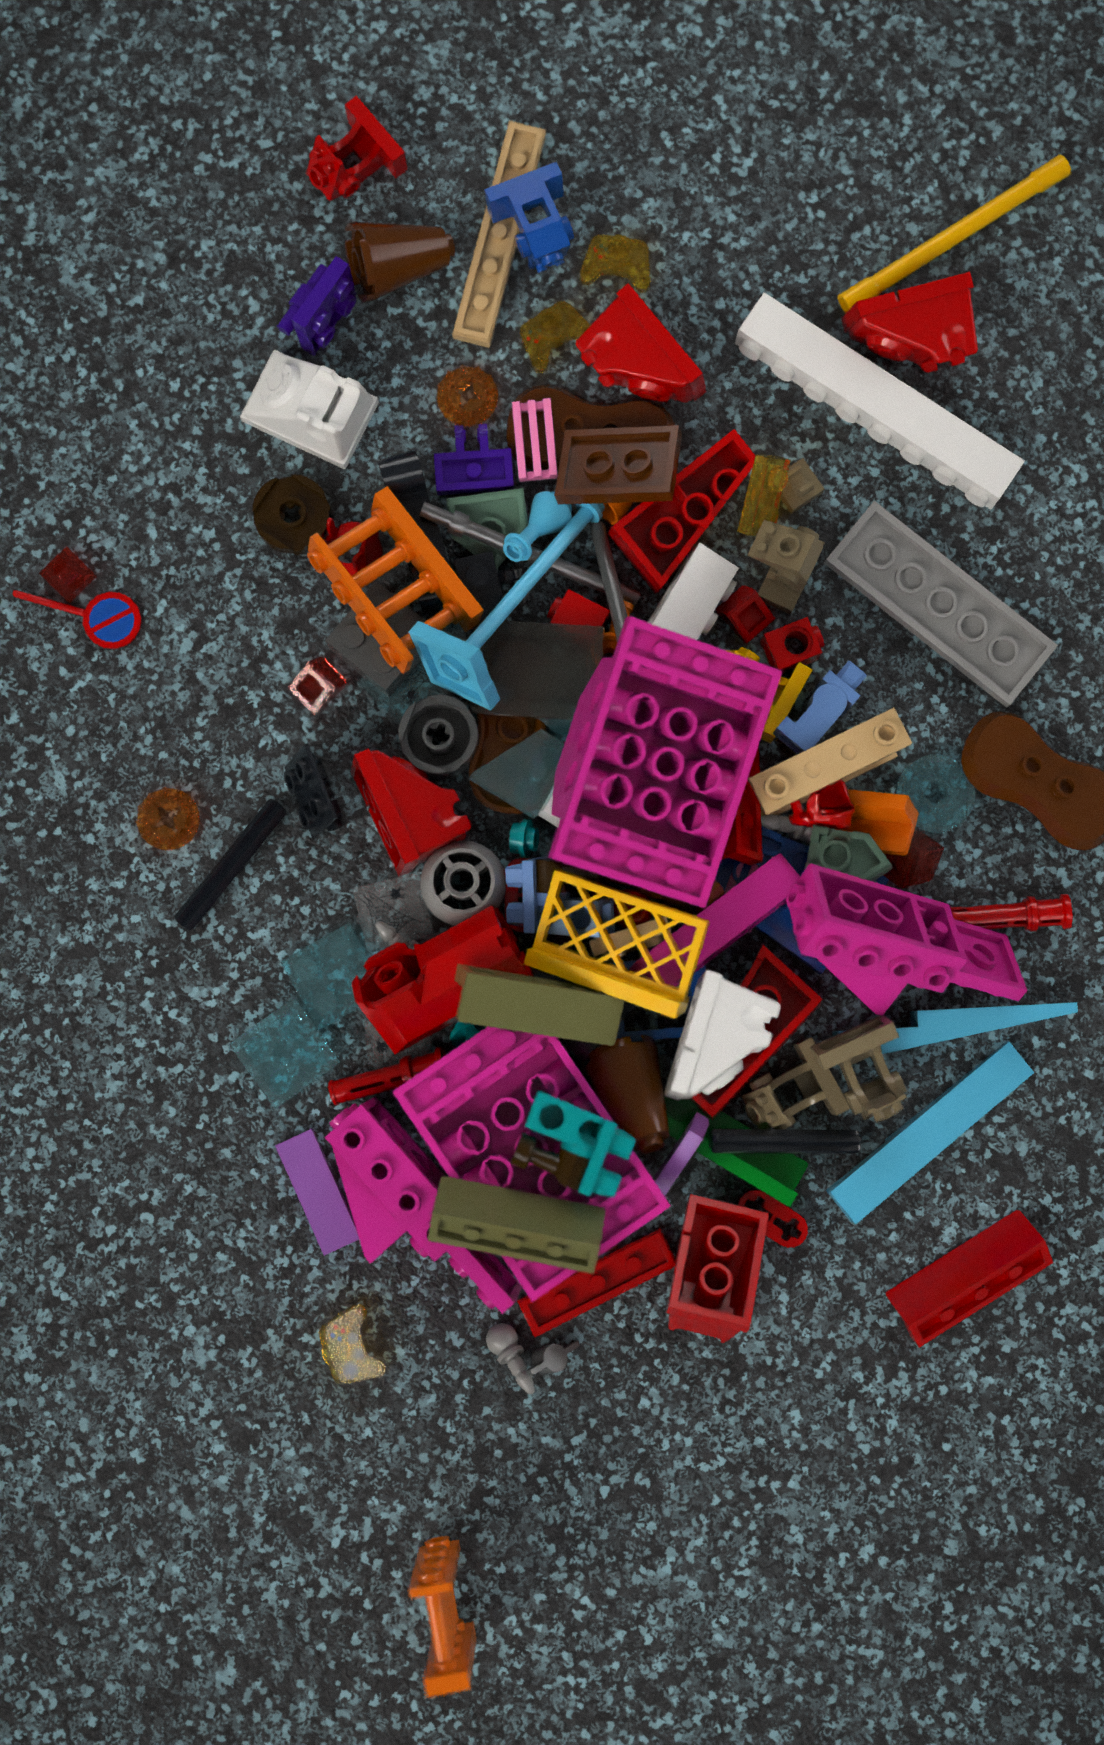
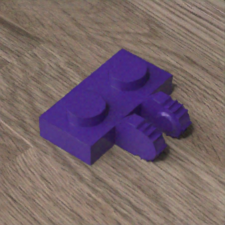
[434,423,514,496]

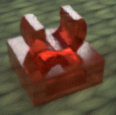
[39,546,97,604]

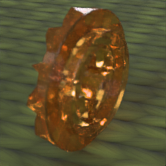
[437,364,498,427]
[135,787,200,850]

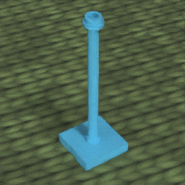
[409,503,605,711]

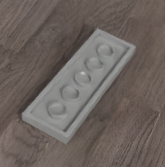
[824,501,1058,708]

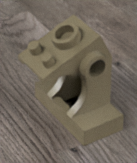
[747,520,825,615]
[810,1015,907,1123]
[741,1037,850,1129]

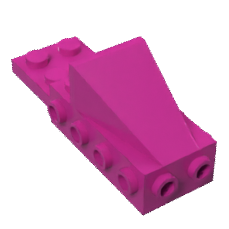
[786,863,1028,1016]
[325,1097,523,1314]

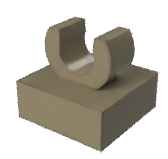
[770,458,825,514]

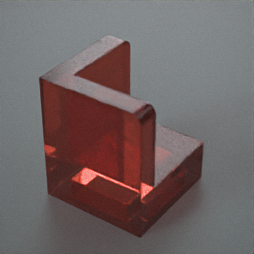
[883,829,944,889]

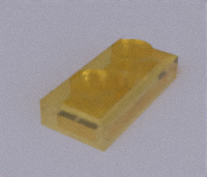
[737,454,791,536]

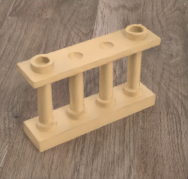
[748,708,913,816]

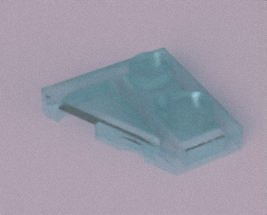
[468,729,565,818]

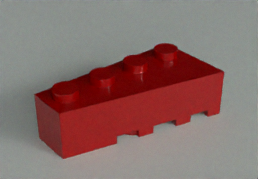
[607,429,759,594]
[690,945,823,1121]

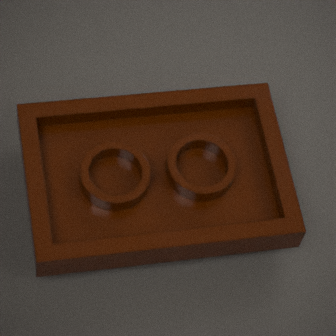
[554,425,682,505]

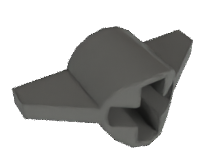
[526,1340,580,1376]

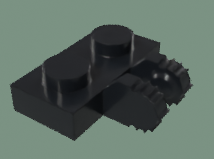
[454,551,534,634]

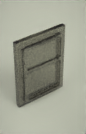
[469,619,605,720]

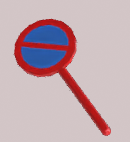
[12,590,142,649]

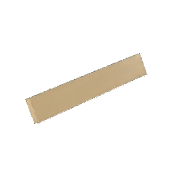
[452,121,546,348]

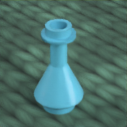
[503,491,572,562]

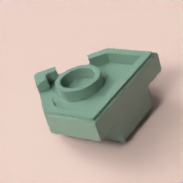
[446,488,528,570]
[804,825,893,883]

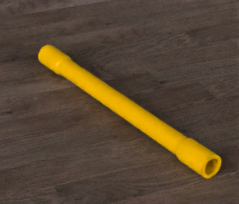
[837,155,1071,313]

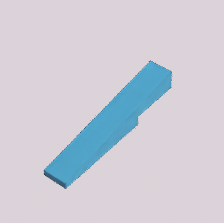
[832,1002,1078,1054]
[826,1041,1034,1225]

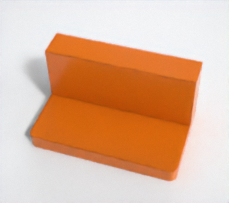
[835,789,919,856]

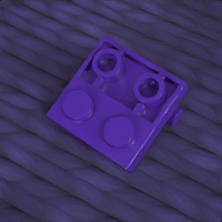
[277,256,357,356]

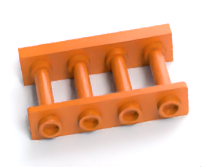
[307,486,484,674]
[409,1536,477,1698]

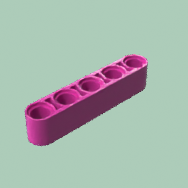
[629,853,801,987]

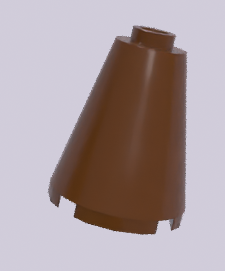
[345,222,455,303]
[579,1035,670,1154]

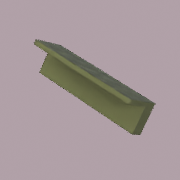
[454,964,624,1046]
[428,1176,605,1274]

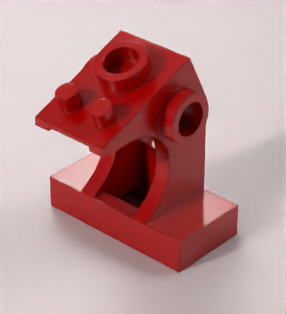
[306,95,408,201]

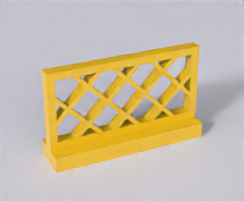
[523,869,710,1019]

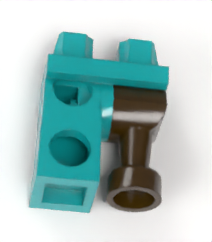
[510,1090,636,1197]

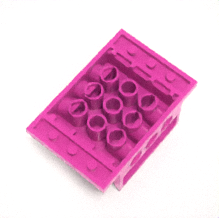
[548,616,782,908]
[392,1026,671,1302]

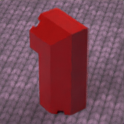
[351,906,534,1055]

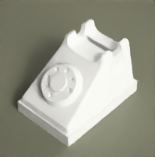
[240,350,379,470]
[664,970,781,1100]

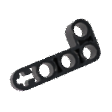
[378,449,450,615]

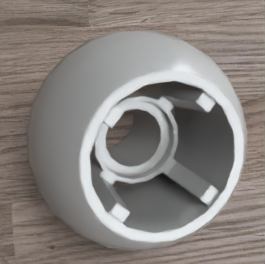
[420,840,506,926]

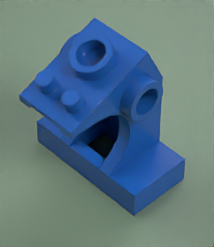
[484,162,574,273]

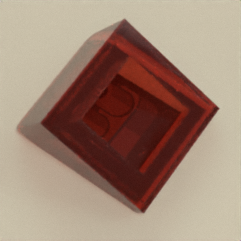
[287,657,347,715]

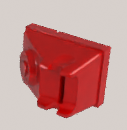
[841,272,978,373]
[575,283,706,403]
[350,748,471,877]
[666,1194,769,1343]

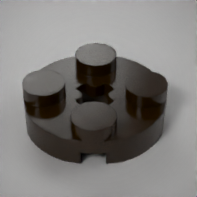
[253,475,331,555]

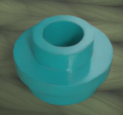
[509,819,539,859]

